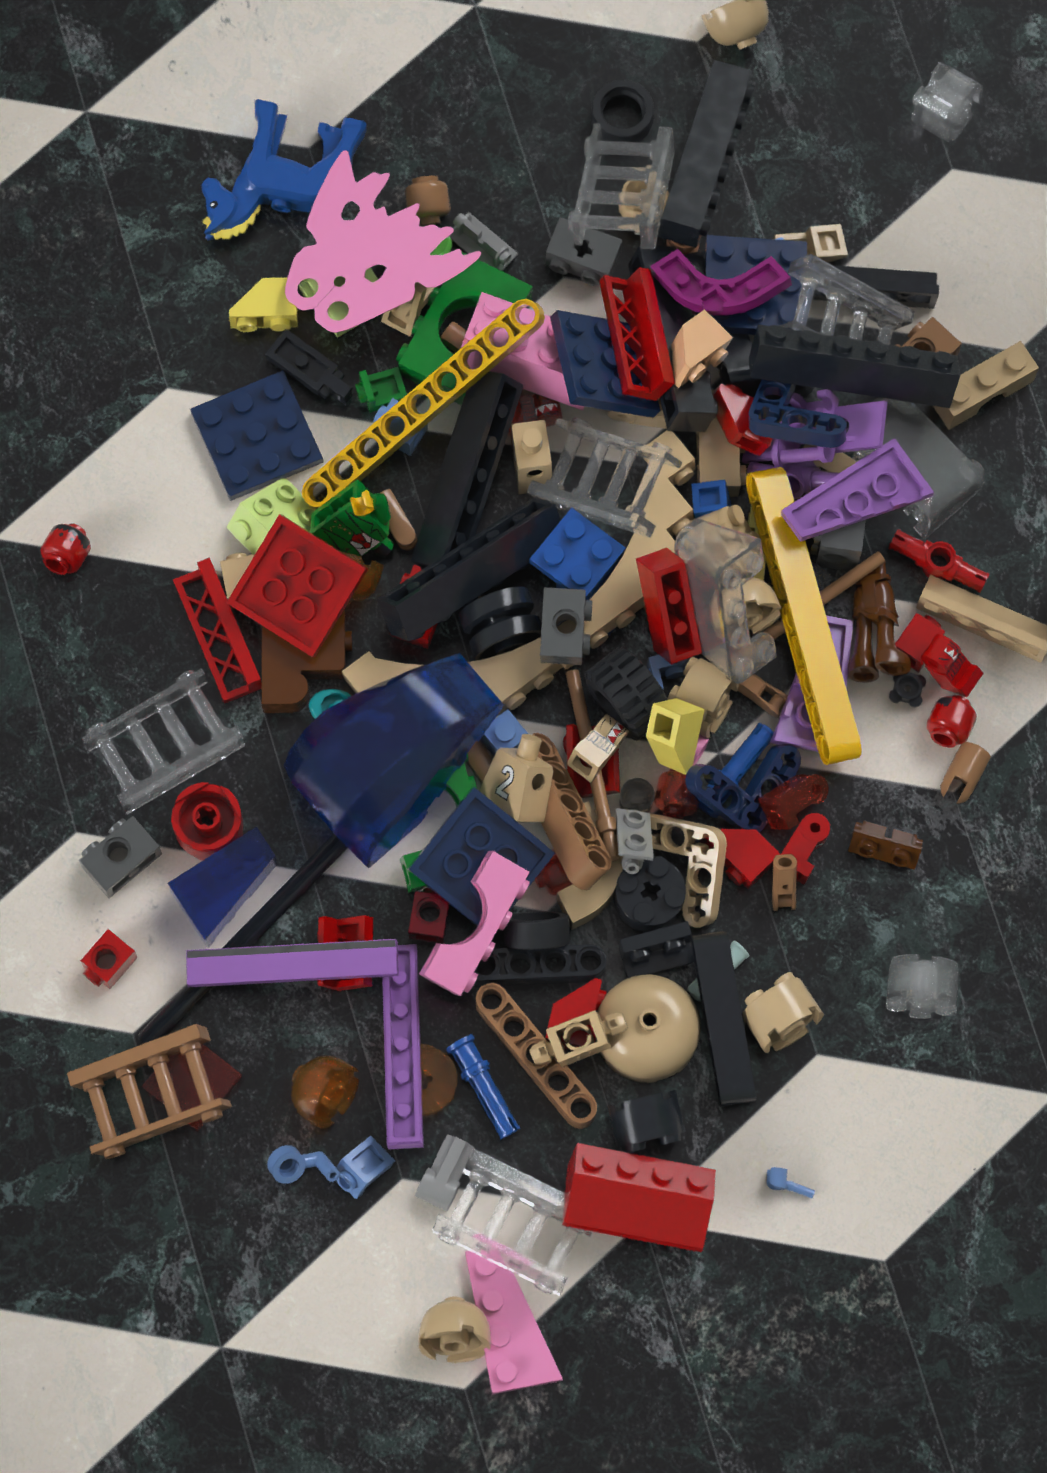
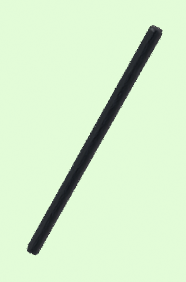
[138,741,426,1044]

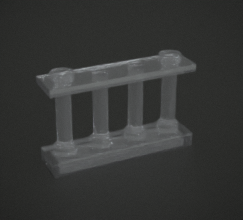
[568,123,675,250]
[780,254,915,345]
[527,417,682,538]
[82,668,246,815]
[432,1148,592,1296]

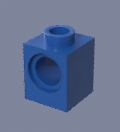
[692,480,731,519]

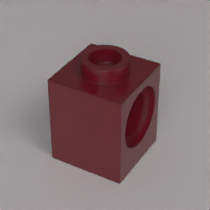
[408,888,450,944]

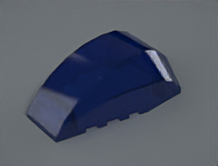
[284,653,504,868]

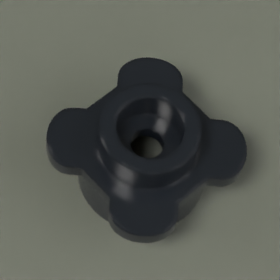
[889,673,926,708]

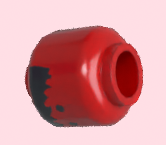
[40,523,91,575]
[927,695,977,748]

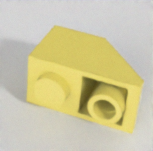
[229,277,298,332]
[646,698,704,775]

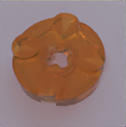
[421,1044,458,1116]

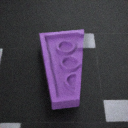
[781,438,934,542]
[770,616,853,752]

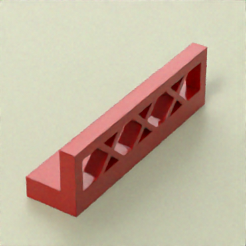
[599,267,675,401]
[173,557,262,704]

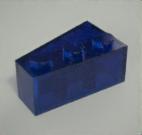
[168,827,277,949]

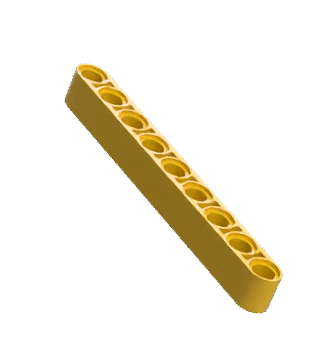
[302,299,545,507]
[746,467,862,765]

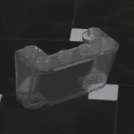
[674,518,777,684]

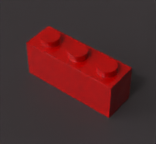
[636,547,702,665]

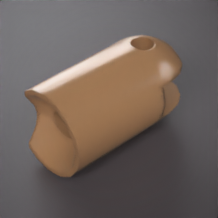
[940,742,991,804]

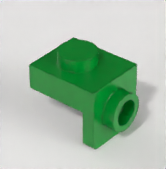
[355,367,407,413]

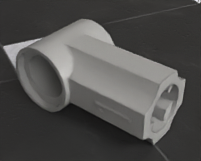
[415,1134,475,1211]

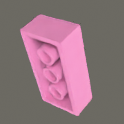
[461,292,584,410]

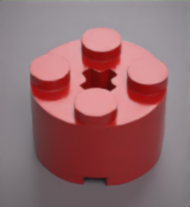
[171,782,243,860]

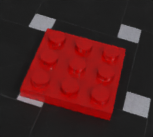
[226,514,368,657]

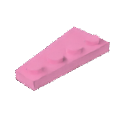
[465,1245,563,1394]

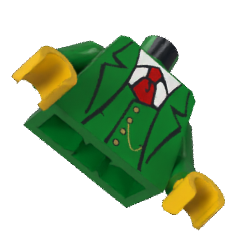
[310,479,394,560]

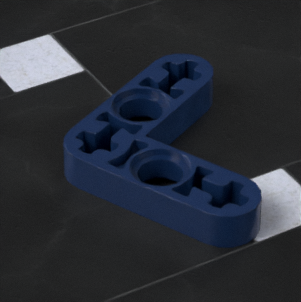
[749,379,846,448]
[685,744,801,832]

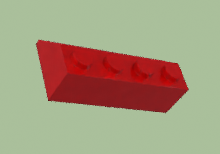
[562,1143,716,1252]

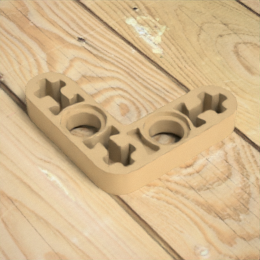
[650,813,727,928]

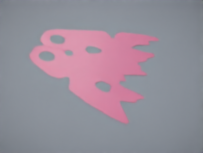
[285,150,482,333]

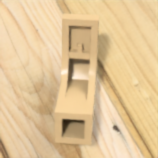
[556,801,623,930]

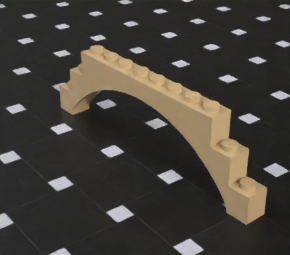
[342,430,695,732]

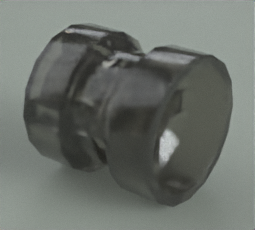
[619,778,655,813]

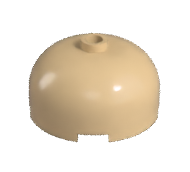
[596,974,701,1083]

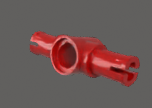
[888,529,990,593]

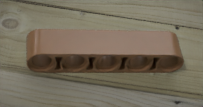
[532,733,612,891]
[476,983,597,1129]

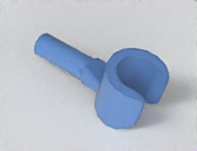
[766,1167,815,1198]

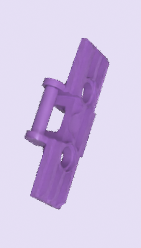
[742,389,887,468]

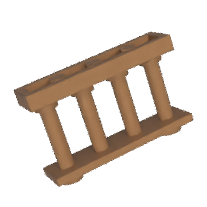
[67,1024,232,1159]

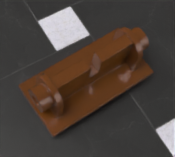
[848,820,923,870]

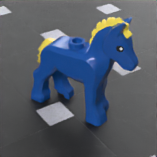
[201,99,367,240]

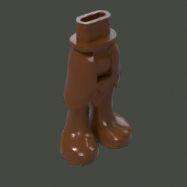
[848,563,911,683]

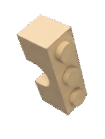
[933,341,1039,430]

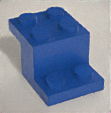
[529,508,626,636]

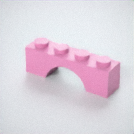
[419,851,530,996]

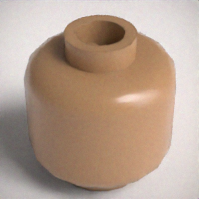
[405,176,450,226]

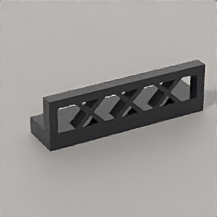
[806,263,939,309]

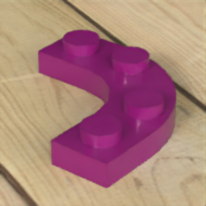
[650,249,792,315]

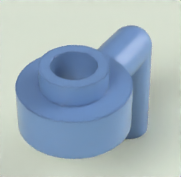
[267,1145,340,1184]

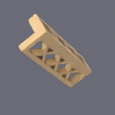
[916,575,1047,663]

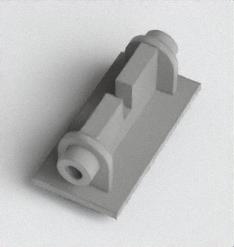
[450,212,518,271]
[615,808,653,874]

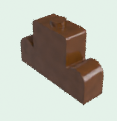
[262,609,352,713]

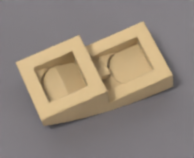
[772,224,848,264]

